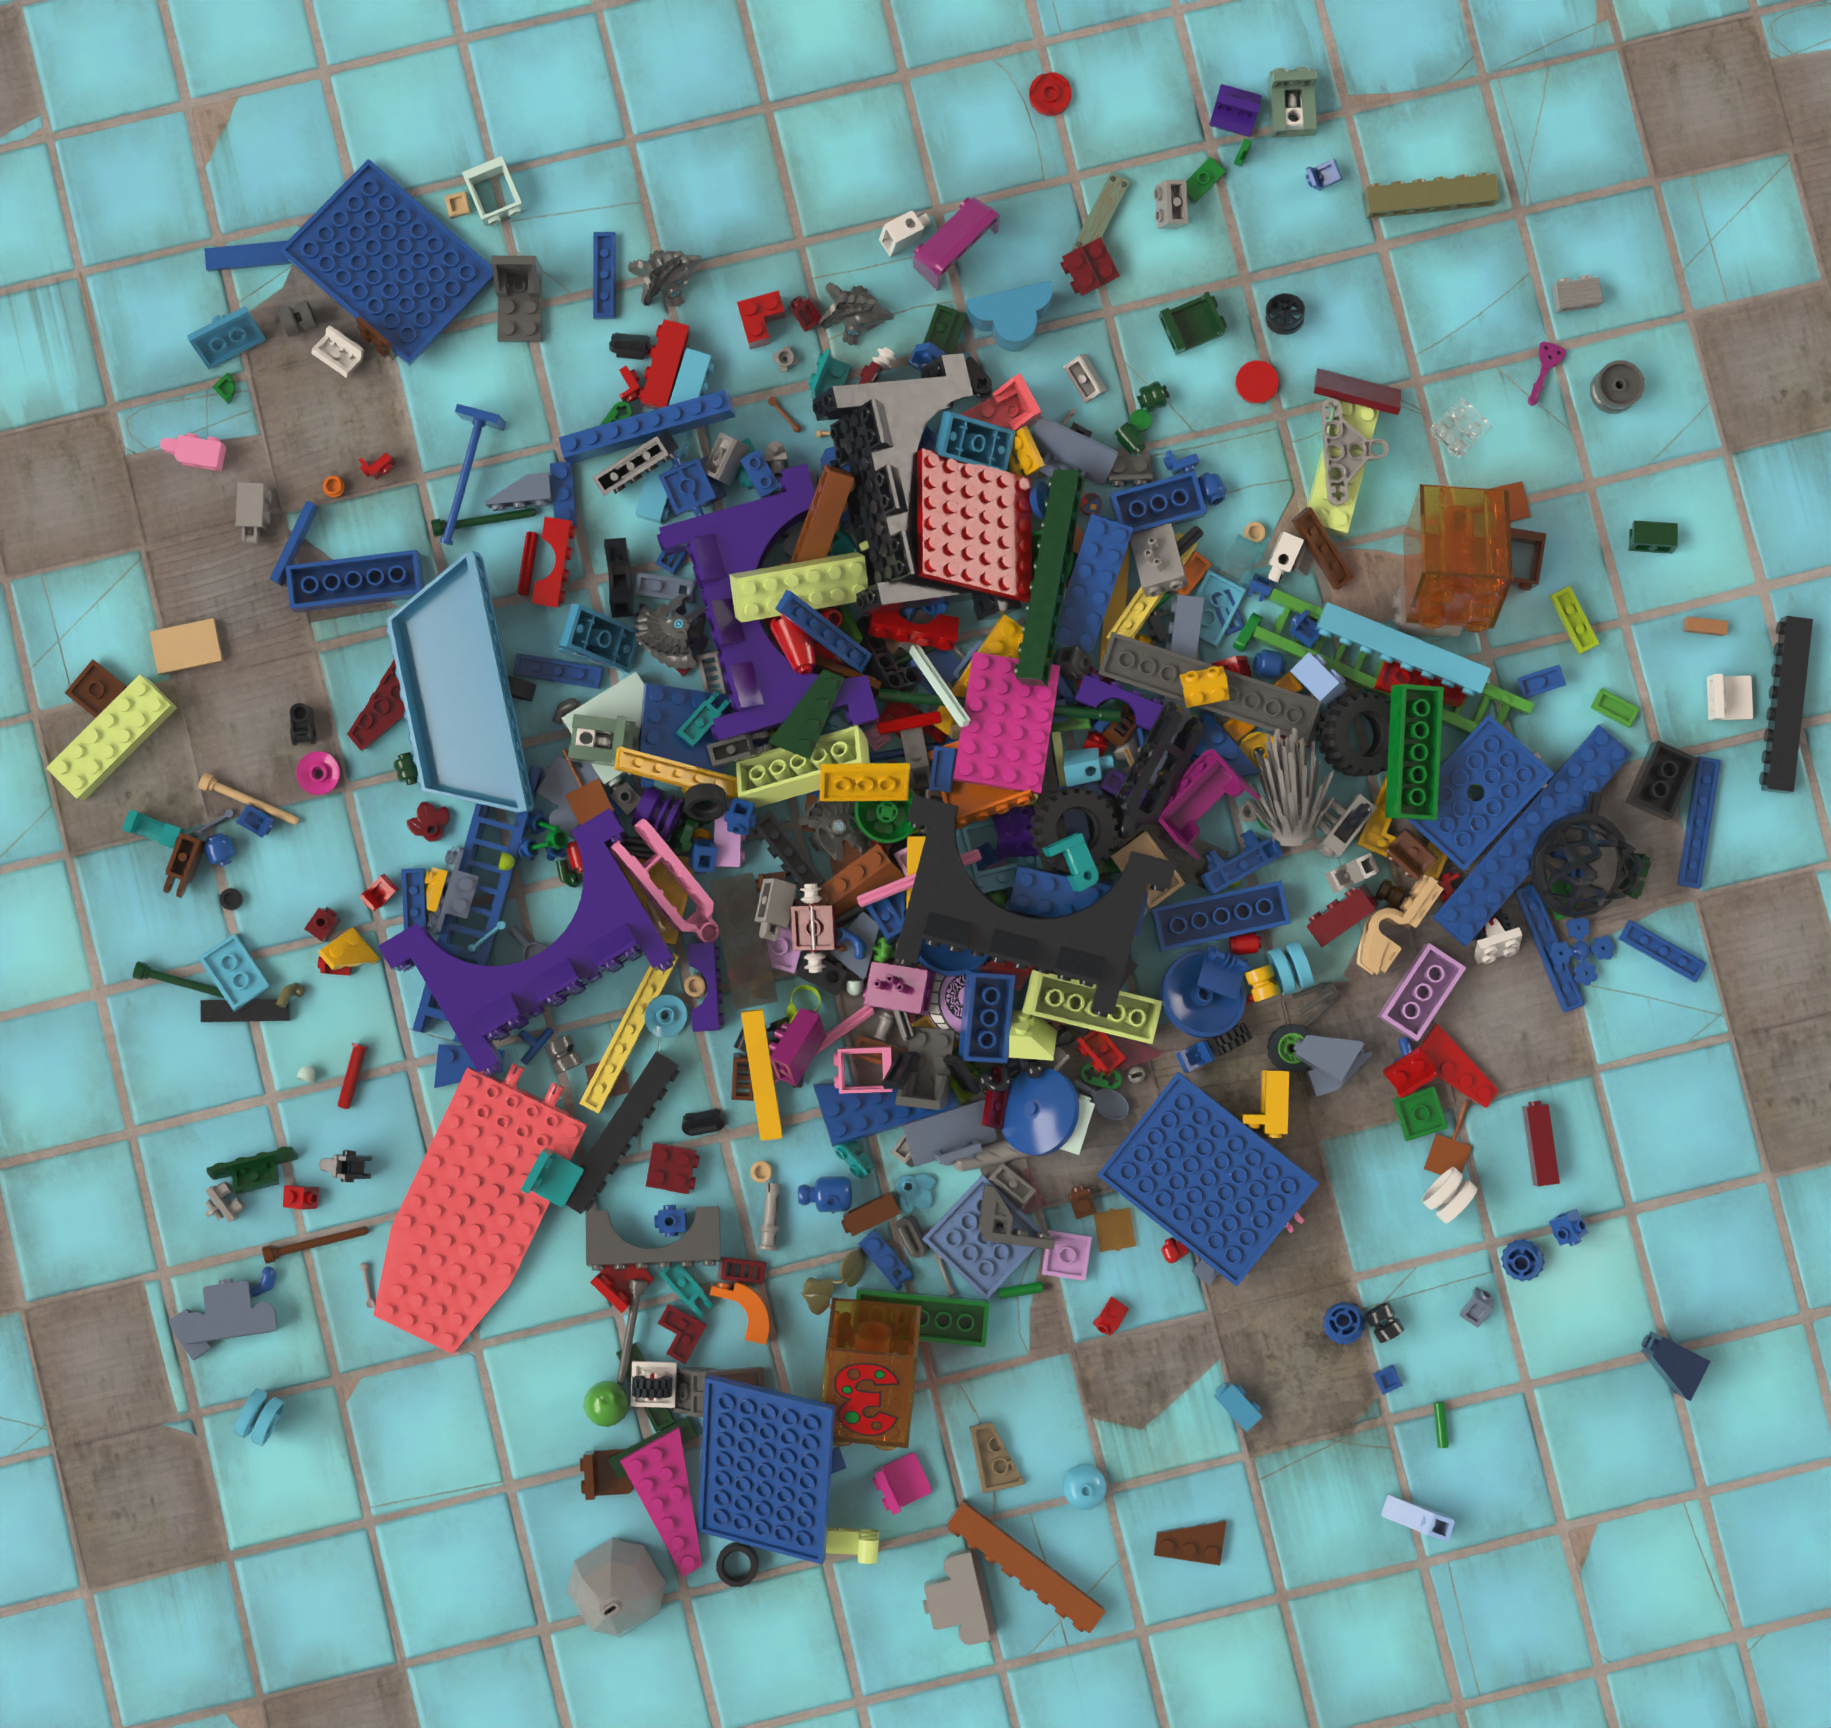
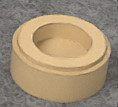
[1243,522,1266,544]
[684,975,707,997]
[750,1161,773,1183]

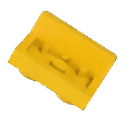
[1180,666,1230,708]

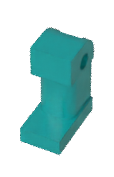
[121,809,185,849]
[1042,833,1099,892]

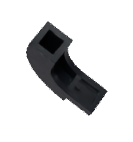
[604,538,634,618]

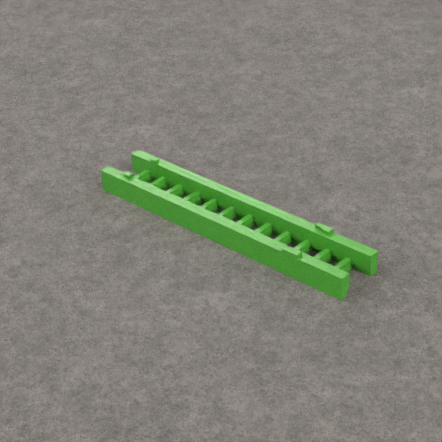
[1251,588,1534,735]

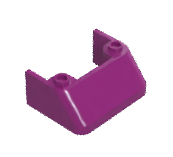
[913,197,1000,291]
[1152,749,1260,860]

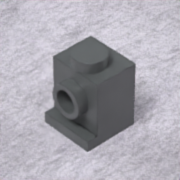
[610,782,641,817]

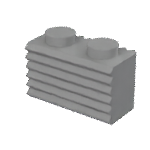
[1552,275,1603,313]

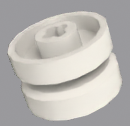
[1421,1167,1478,1224]

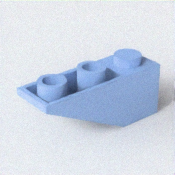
[1381,1494,1455,1542]

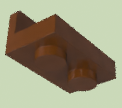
[1385,828,1438,881]

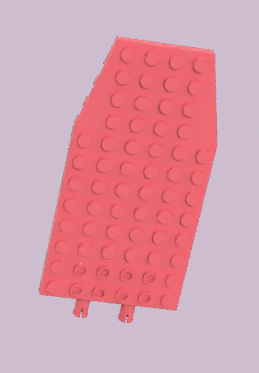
[373,1063,588,1354]

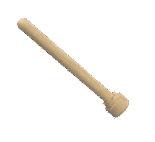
[198,772,299,825]

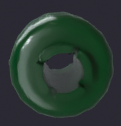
[1136,381,1170,412]
[393,752,418,785]

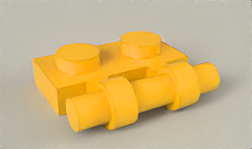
[1008,426,1045,476]

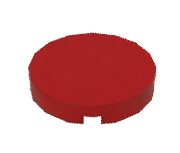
[1029,72,1072,116]
[1235,360,1279,404]

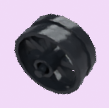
[1265,293,1305,335]

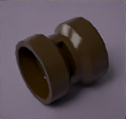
[1375,879,1405,908]

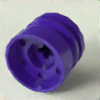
[631,785,685,841]

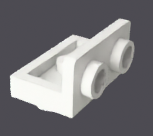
[311,325,364,378]

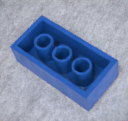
[1109,471,1207,534]
[958,969,1015,1063]

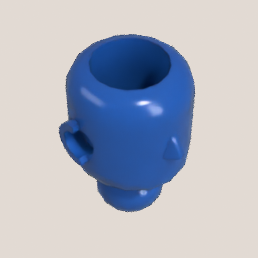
[798,1176,852,1214]

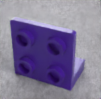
[991,806,1039,859]

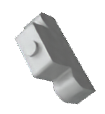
[923,1548,991,1645]

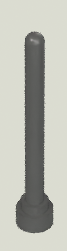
[617,1278,648,1385]

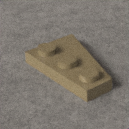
[969,1422,1025,1493]

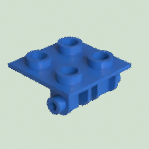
[905,648,960,695]
[1197,945,1251,1000]

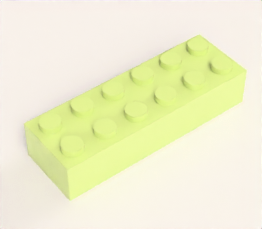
[1307,399,1379,537]
[729,552,869,622]
[46,675,177,801]
[736,725,870,808]
[1022,970,1162,1044]

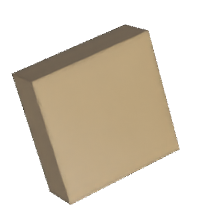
[445,191,472,219]

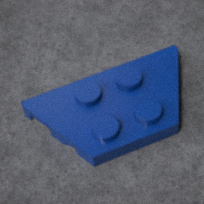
[1190,710,1259,777]

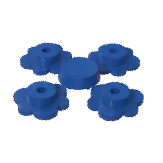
[1549,917,1615,986]

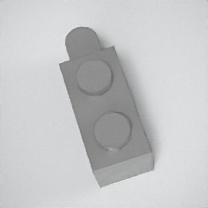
[235,483,272,544]
[754,878,797,942]

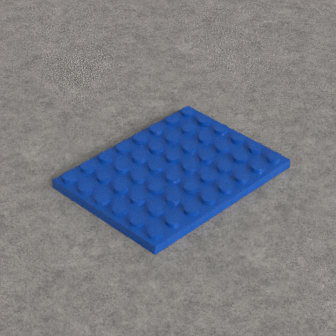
[279,159,494,366]
[1097,1071,1319,1287]
[698,1374,836,1565]

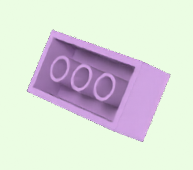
[1377,943,1466,1041]

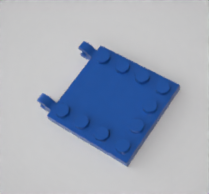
[638,683,730,788]

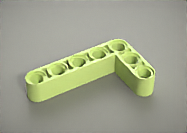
[826,1527,879,1564]

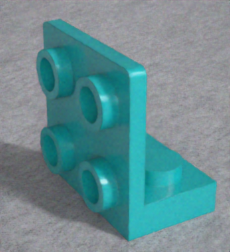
[808,348,852,399]
[520,1148,584,1208]

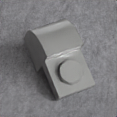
[1325,852,1380,894]

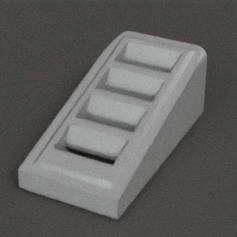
[696,649,727,694]

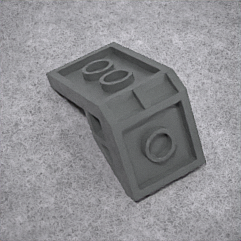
[492,255,543,342]
[896,1026,956,1110]
[978,1183,1055,1250]
[672,1366,764,1417]

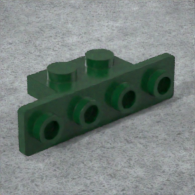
[206,1147,298,1195]

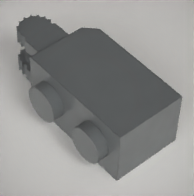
[707,731,773,768]

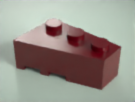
[1306,883,1380,947]

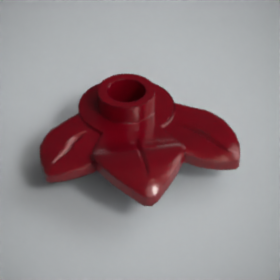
[407,802,450,842]

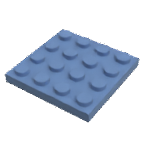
[922,1174,1043,1300]

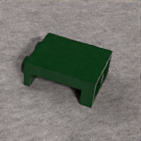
[1159,292,1227,355]

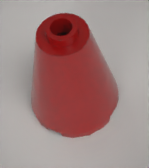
[770,615,815,675]

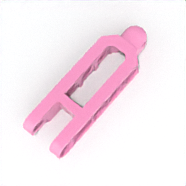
[609,818,720,943]

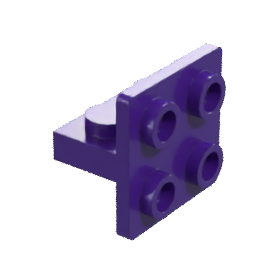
[1209,84,1262,137]

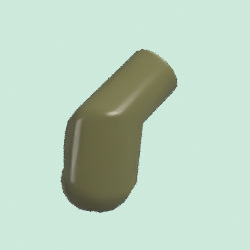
[276,982,305,1008]

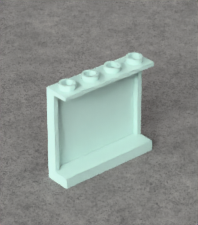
[562,672,644,787]

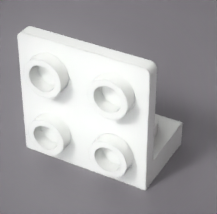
[1707,674,1753,721]

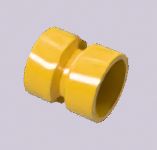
[1244,964,1282,1002]

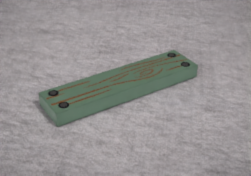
[1072,172,1130,250]

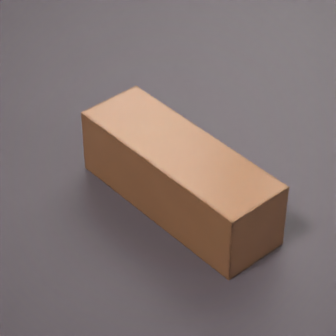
[1683,617,1728,636]

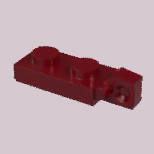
[981,1066,1010,1130]

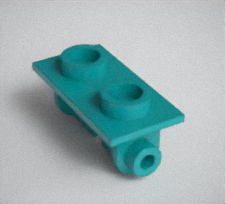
[833,1140,875,1179]

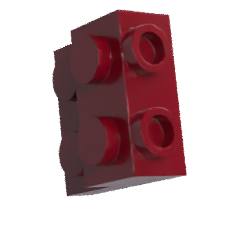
[1060,237,1120,297]
[645,1143,700,1194]

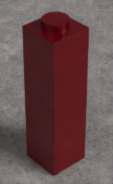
[1522,1100,1560,1186]

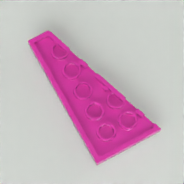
[620,1427,702,1577]

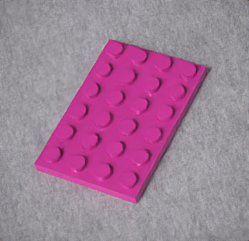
[953,652,1060,795]

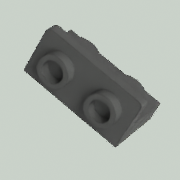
[1107,455,1152,487]

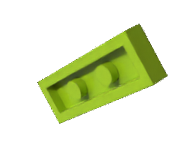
[1549,586,1600,655]

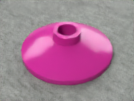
[296,751,340,795]

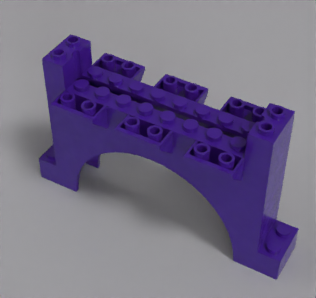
[657,463,880,741]
[378,808,676,1075]

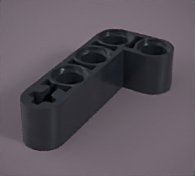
[856,616,921,693]

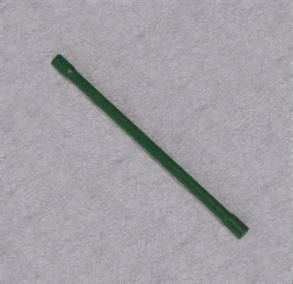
[878,688,1121,723]

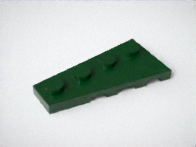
[768,668,845,760]

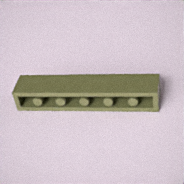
[1364,172,1499,219]

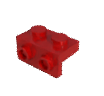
[1077,1030,1127,1077]

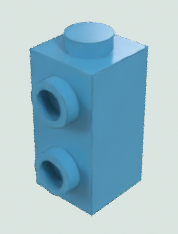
[1214,1381,1262,1432]

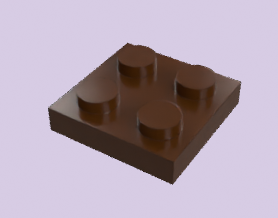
[65,659,128,718]

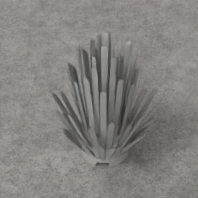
[1247,728,1335,846]

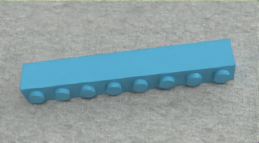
[635,348,715,524]
[1315,602,1491,697]

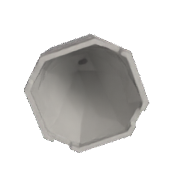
[567,1537,666,1637]

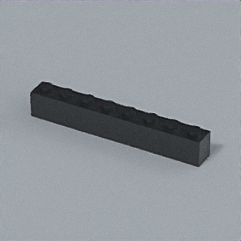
[1759,616,1813,794]
[566,1051,680,1214]

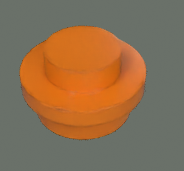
[323,476,345,498]

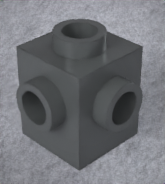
[1055,645,1092,681]

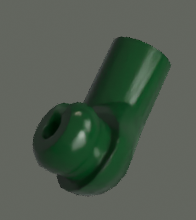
[556,860,582,887]

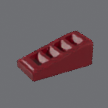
[717,1256,766,1284]

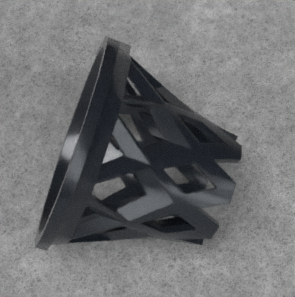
[1530,791,1643,918]

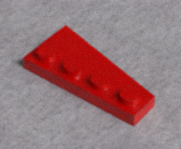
[1373,661,1466,708]
[1420,1023,1498,1108]

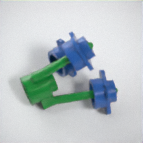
[518,809,568,861]

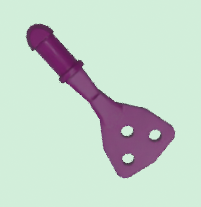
[1528,342,1566,406]

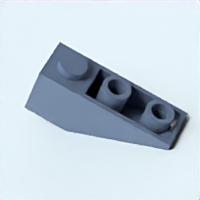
[485,472,553,511]
[1306,1048,1372,1097]

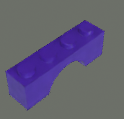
[1074,673,1164,731]
[687,942,724,1032]

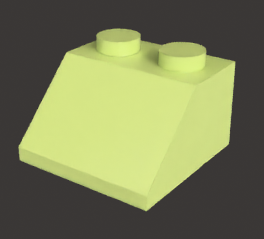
[1009,1010,1057,1060]

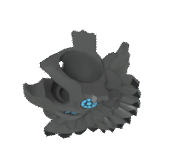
[628,250,703,307]
[819,282,894,346]
[634,595,709,669]
[798,798,881,862]

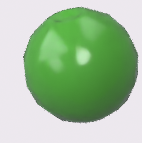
[583,1381,630,1427]

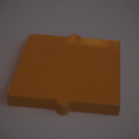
[1094,1208,1136,1252]

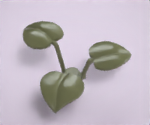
[801,1247,865,1348]

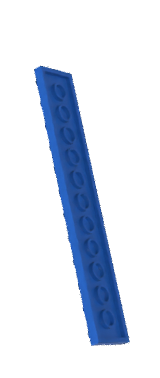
[1432,725,1632,947]

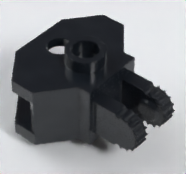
[319,1150,372,1182]

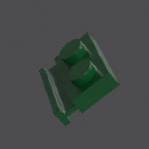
[923,304,967,354]

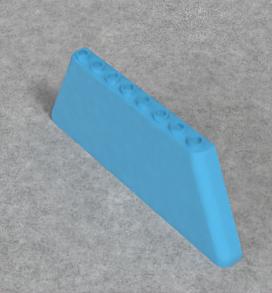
[386,551,534,813]

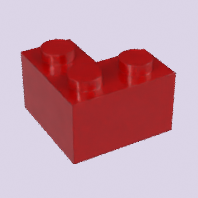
[737,290,786,349]

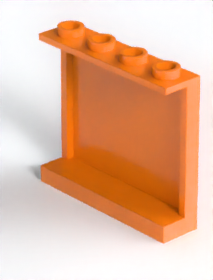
[927,740,1036,829]

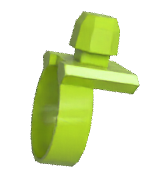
[785,985,821,1024]

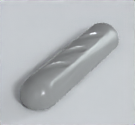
[953,1140,1032,1171]

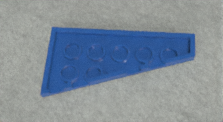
[813,1084,959,1147]

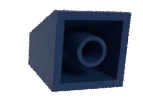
[1641,1332,1711,1401]

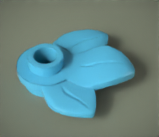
[896,1173,937,1214]

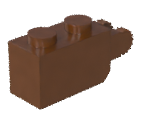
[163,833,206,898]

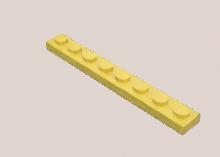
[579,953,680,1114]

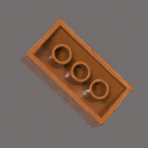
[817,843,906,929]

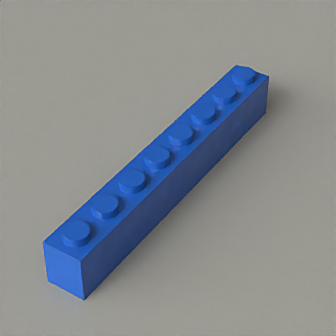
[559,389,736,464]

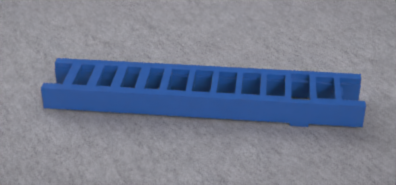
[412,765,544,1043]

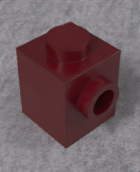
[304,907,341,942]

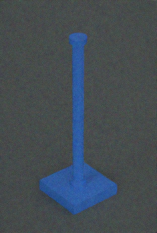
[440,404,506,546]

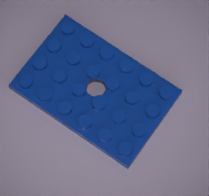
[1406,714,1555,871]

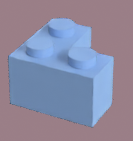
[1290,652,1348,706]

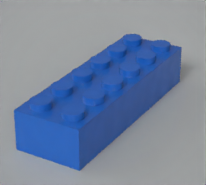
[1056,513,1134,653]
[285,550,424,613]
[1008,864,1148,937]
[1150,881,1291,952]

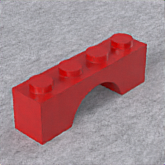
[531,516,576,608]
[867,610,959,651]

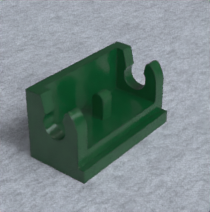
[1628,521,1678,554]

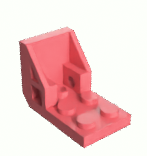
[960,373,1041,431]

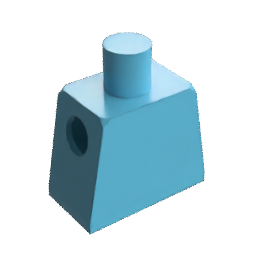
[1064,748,1114,787]

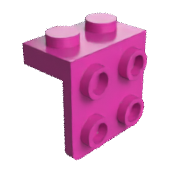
[872,1452,932,1515]

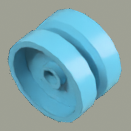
[1267,941,1314,996]
[233,1388,285,1446]

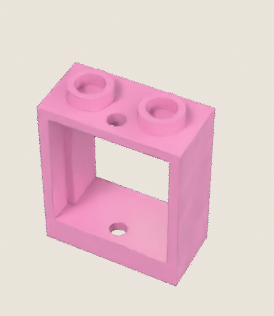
[834,1046,893,1094]

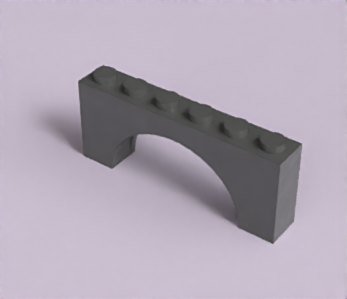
[585,1206,721,1271]

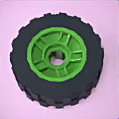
[1267,1024,1314,1073]

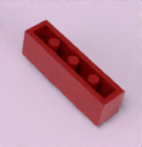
[639,319,690,410]

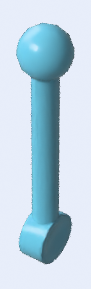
[467,921,506,953]

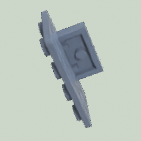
[1031,416,1118,485]
[426,847,479,934]
[904,1099,997,1166]

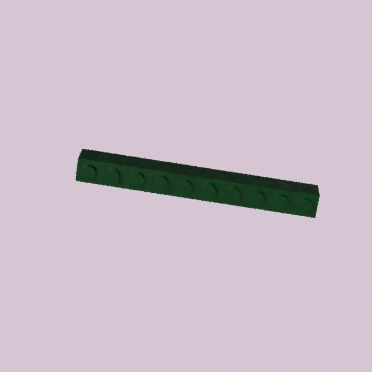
[1015,469,1085,687]

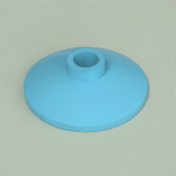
[644,994,687,1038]

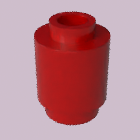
[567,841,583,873]
[1229,932,1262,956]

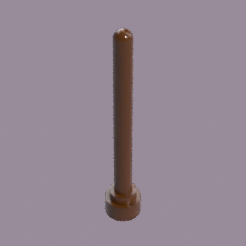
[262,1226,369,1264]

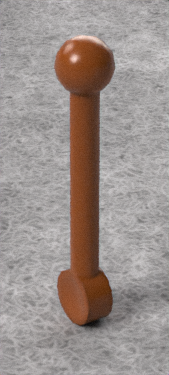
[768,397,801,433]

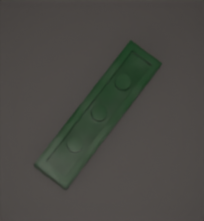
[616,1342,676,1432]
[608,1417,697,1479]

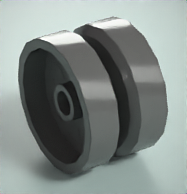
[1590,360,1644,414]

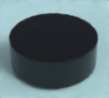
[220,888,243,910]

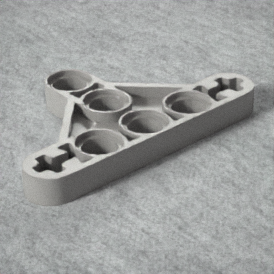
[1320,398,1389,506]

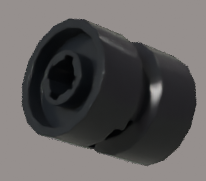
[1364,1302,1405,1343]

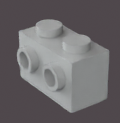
[1154,180,1188,229]

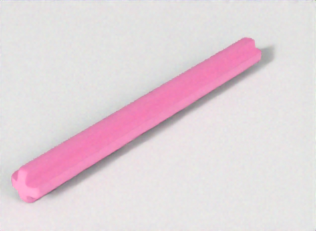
[857,849,982,907]
[773,1005,875,1084]

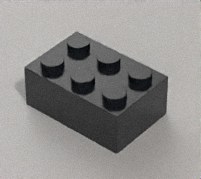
[1625,741,1698,820]

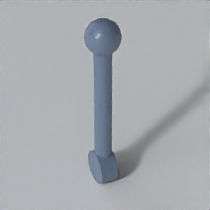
[193,809,234,837]

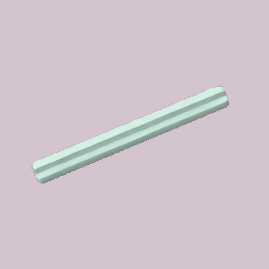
[909,645,971,728]

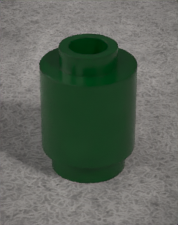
[1115,422,1146,455]

